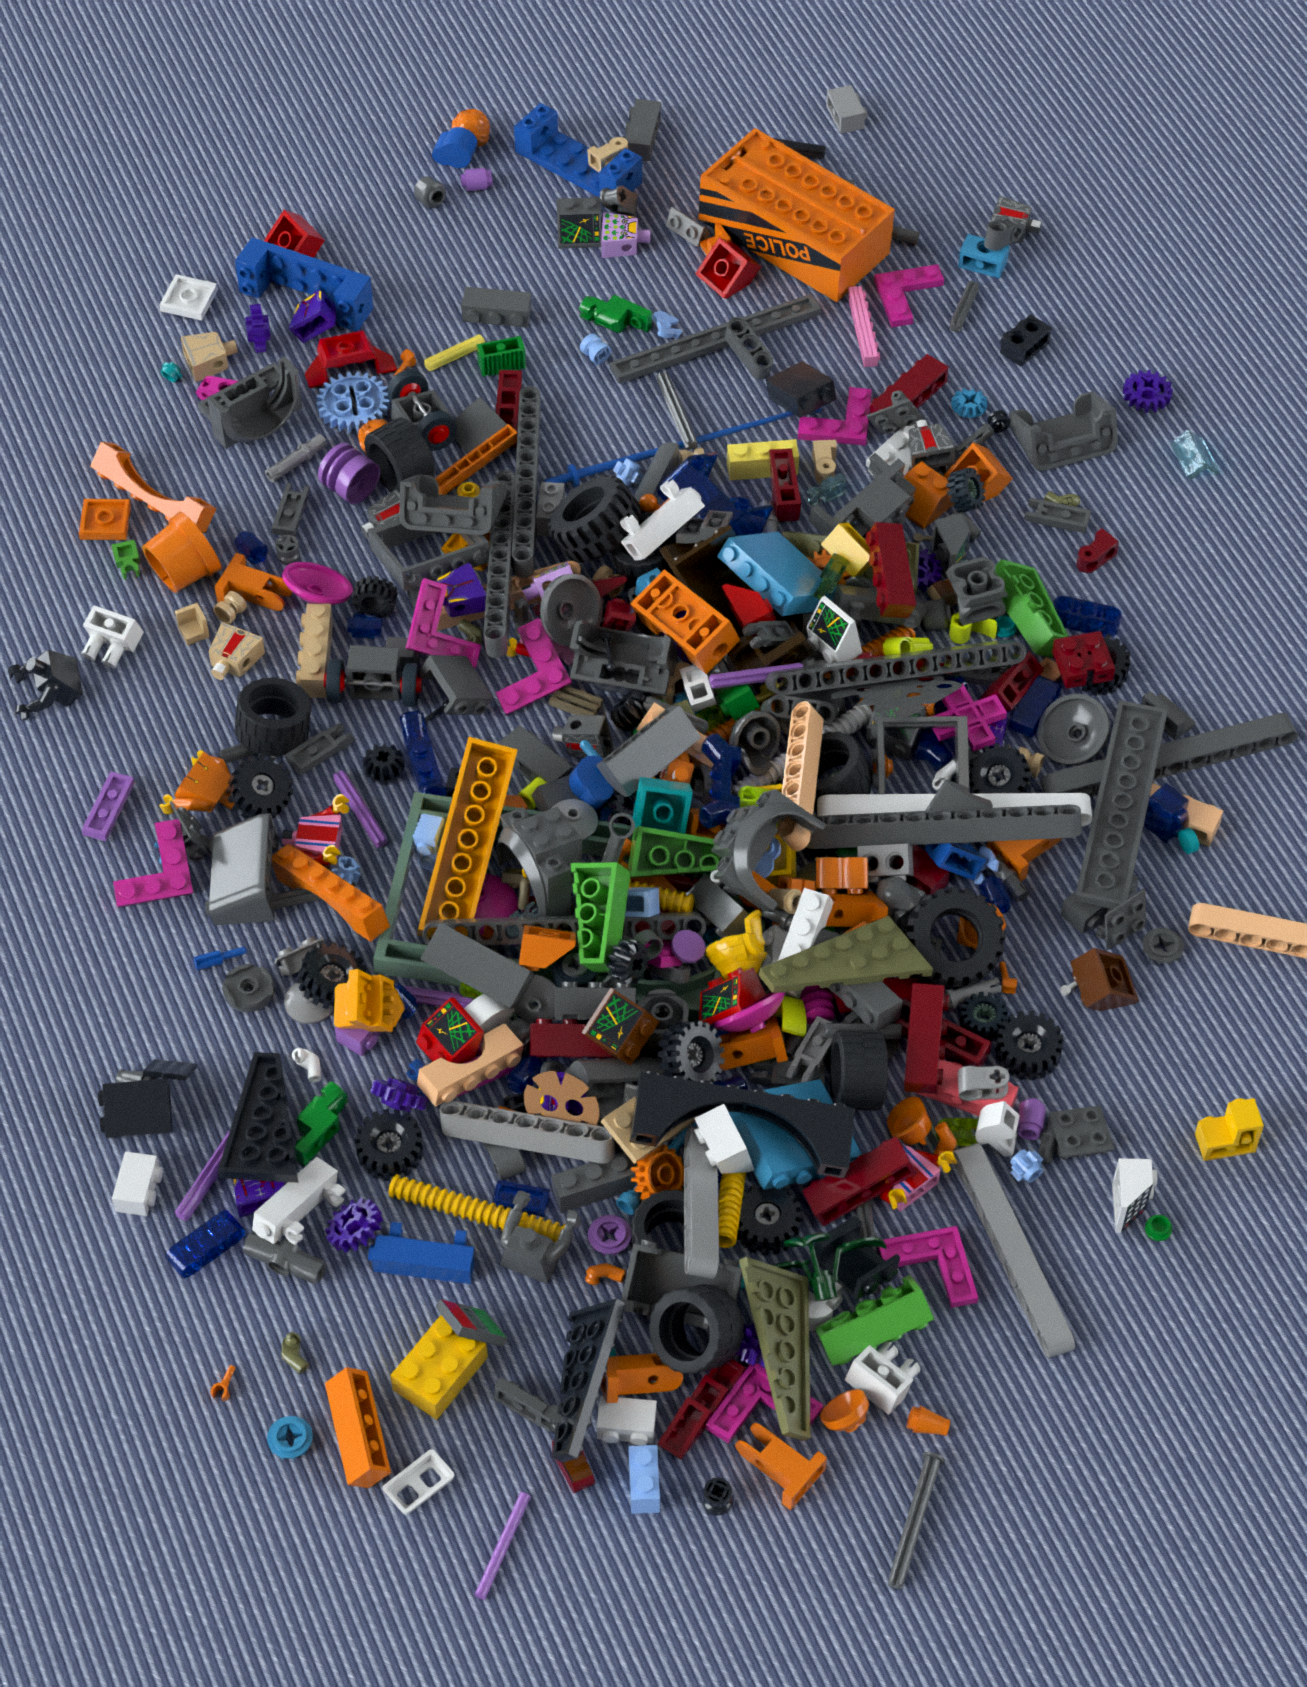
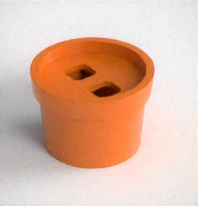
[142,511,221,593]

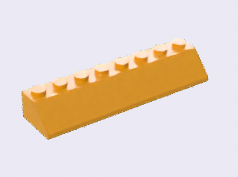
[417,737,518,938]

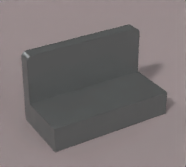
[1142,691,1195,740]

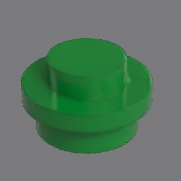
[1145,1215,1172,1241]

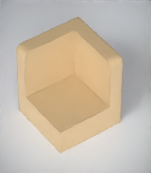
[175,603,209,646]

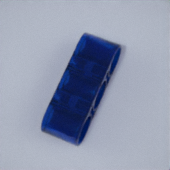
[1053,596,1122,637]
[1009,675,1062,738]
[165,1210,246,1278]

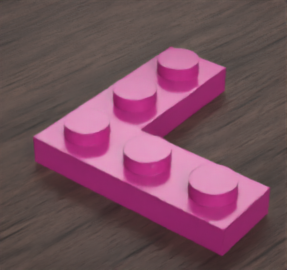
[874,264,944,328]
[797,387,872,446]
[405,579,481,669]
[495,618,572,716]
[113,819,194,908]
[877,1226,978,1308]
[705,1363,823,1444]

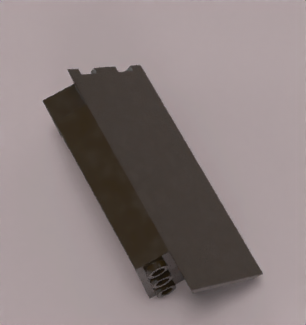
[659,524,814,686]

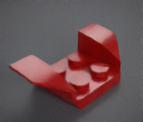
[305,330,397,388]

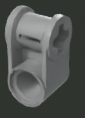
[957,1066,1010,1101]

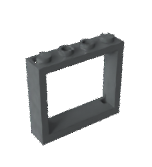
[367,519,490,592]
[871,716,969,794]

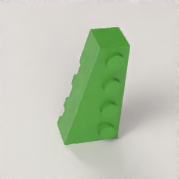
[995,559,1069,658]
[627,826,722,878]
[571,862,631,972]
[815,1274,934,1366]

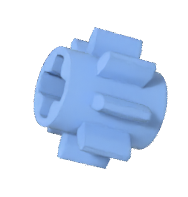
[613,458,643,487]
[329,856,361,885]
[1010,1149,1043,1183]

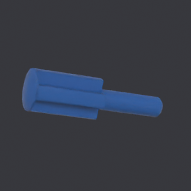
[193,947,247,971]

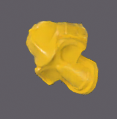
[705,910,768,979]

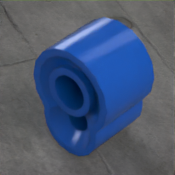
[432,127,478,168]
[569,755,614,810]

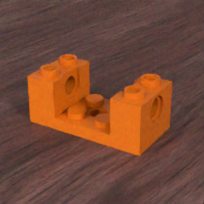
[630,569,740,674]

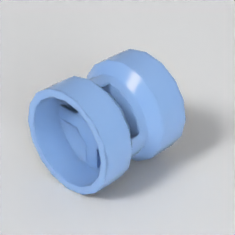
[580,334,611,365]

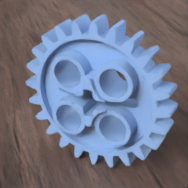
[316,371,391,433]

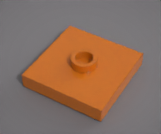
[79,499,131,540]

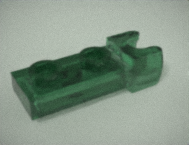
[813,553,850,600]

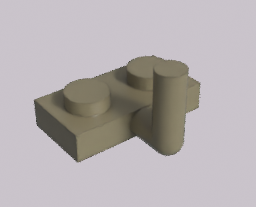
[501,867,531,910]

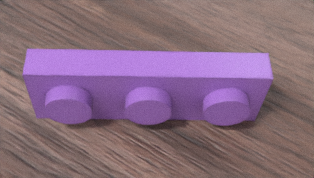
[82,771,135,841]

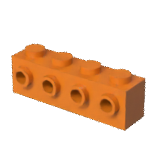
[325,1367,391,1488]

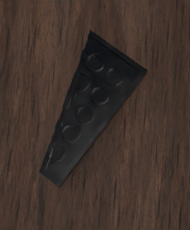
[218,1052,299,1183]
[552,1298,625,1462]

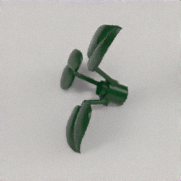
[773,1233,887,1302]

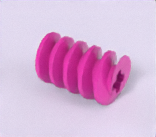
[800,985,835,1025]

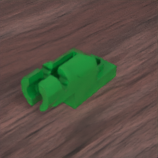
[579,295,652,333]
[294,1081,348,1166]

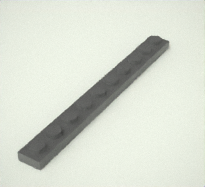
[609,294,821,384]

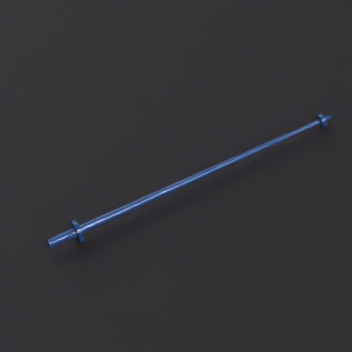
[544,405,826,488]

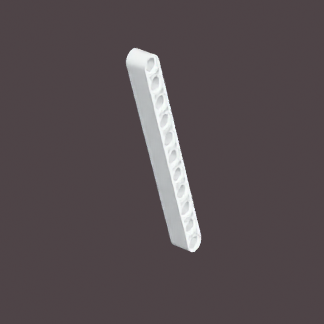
[817,793,1093,826]

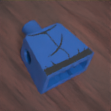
[925,843,987,880]

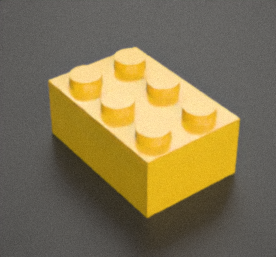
[390,1315,488,1420]

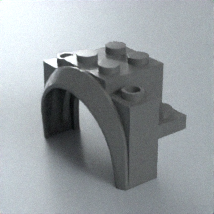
[198,356,302,449]
[808,453,916,538]
[570,620,679,697]
[711,789,826,911]
[497,807,583,916]

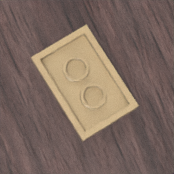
[601,1097,698,1164]

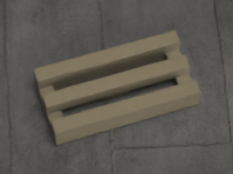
[549,686,603,715]

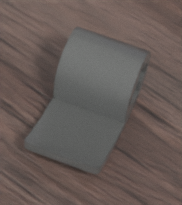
[482,1142,526,1181]

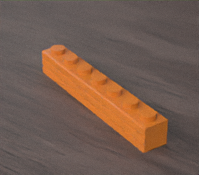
[435,424,518,495]

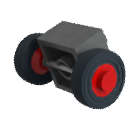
[387,369,457,451]
[323,645,423,707]

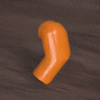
[933,1122,957,1155]
[585,1263,627,1285]

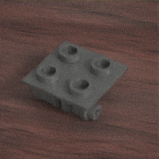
[866,391,924,435]
[170,801,212,863]
[1095,889,1146,950]
[1049,1105,1114,1160]

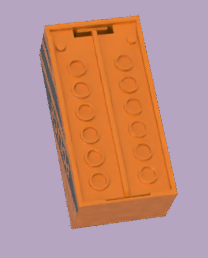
[698,128,895,302]

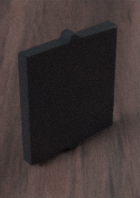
[143,1059,197,1080]

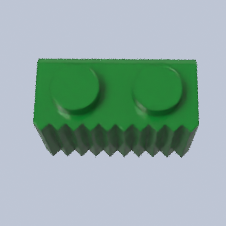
[476,336,526,377]
[714,684,760,721]

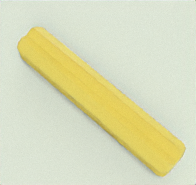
[424,334,485,371]

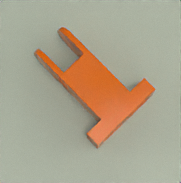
[215,553,293,611]
[986,838,1062,882]
[823,891,888,927]
[719,1016,788,1071]
[599,1353,683,1403]
[735,1423,827,1510]

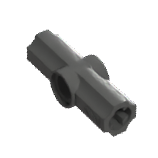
[243,1231,327,1285]

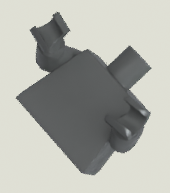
[500,1191,581,1284]

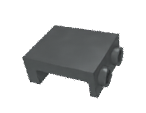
[418,655,493,715]

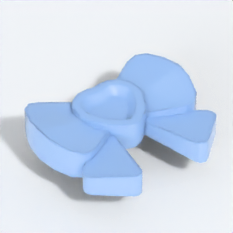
[652,311,682,338]
[974,846,999,885]

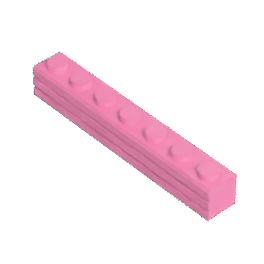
[848,286,880,367]

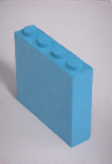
[717,532,837,616]
[728,1079,862,1190]

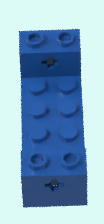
[514,103,642,197]
[235,237,374,332]

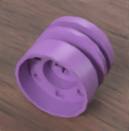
[318,442,381,504]

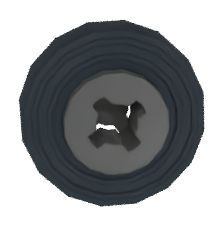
[551,947,598,987]

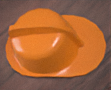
[887,1096,932,1146]

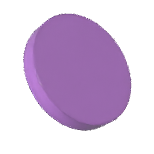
[671,930,706,963]

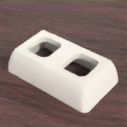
[383,1449,454,1515]

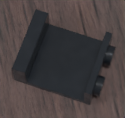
[811,1216,900,1300]

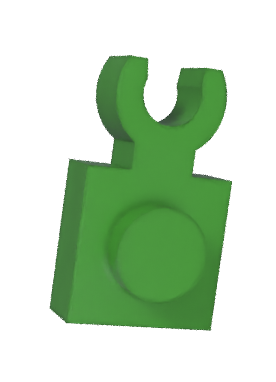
[111,540,140,580]

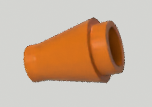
[907,1405,950,1436]

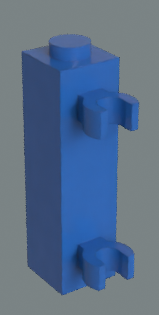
[368,1222,475,1284]

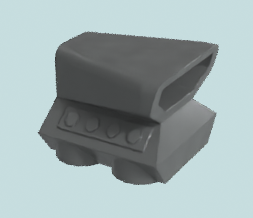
[946,556,1008,625]

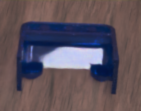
[657,452,774,536]

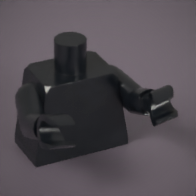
[8,650,83,720]

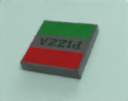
[436,1299,507,1347]

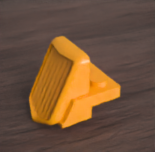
[334,969,405,1032]

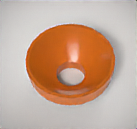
[820,1389,869,1433]

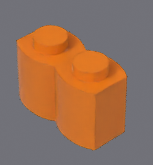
[816,857,868,894]

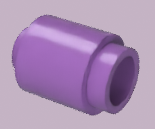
[461,168,492,191]
[1017,1098,1046,1140]

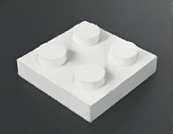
[159,274,218,320]

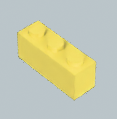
[727,439,799,481]

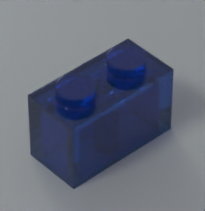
[1143,783,1189,843]

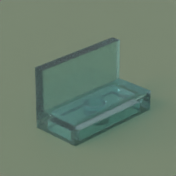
[1170,429,1220,480]

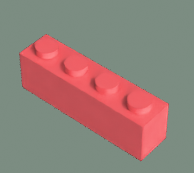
[914,1060,1019,1116]

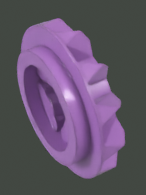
[588,1215,631,1256]

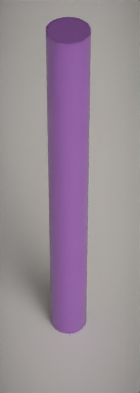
[475,1492,531,1600]

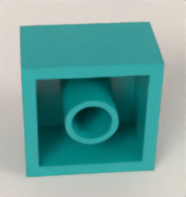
[633,777,693,834]

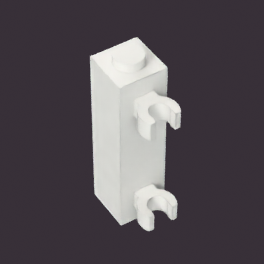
[620,480,705,560]
[252,1157,345,1245]

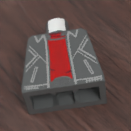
[990,196,1042,243]
[909,420,955,469]
[361,489,400,539]
[552,715,614,759]

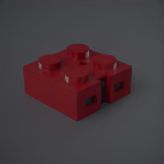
[1052,631,1115,689]

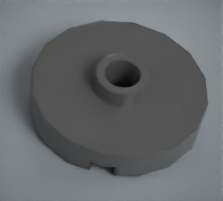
[222,964,275,1012]

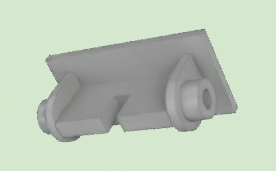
[665,206,710,247]
[274,937,324,977]

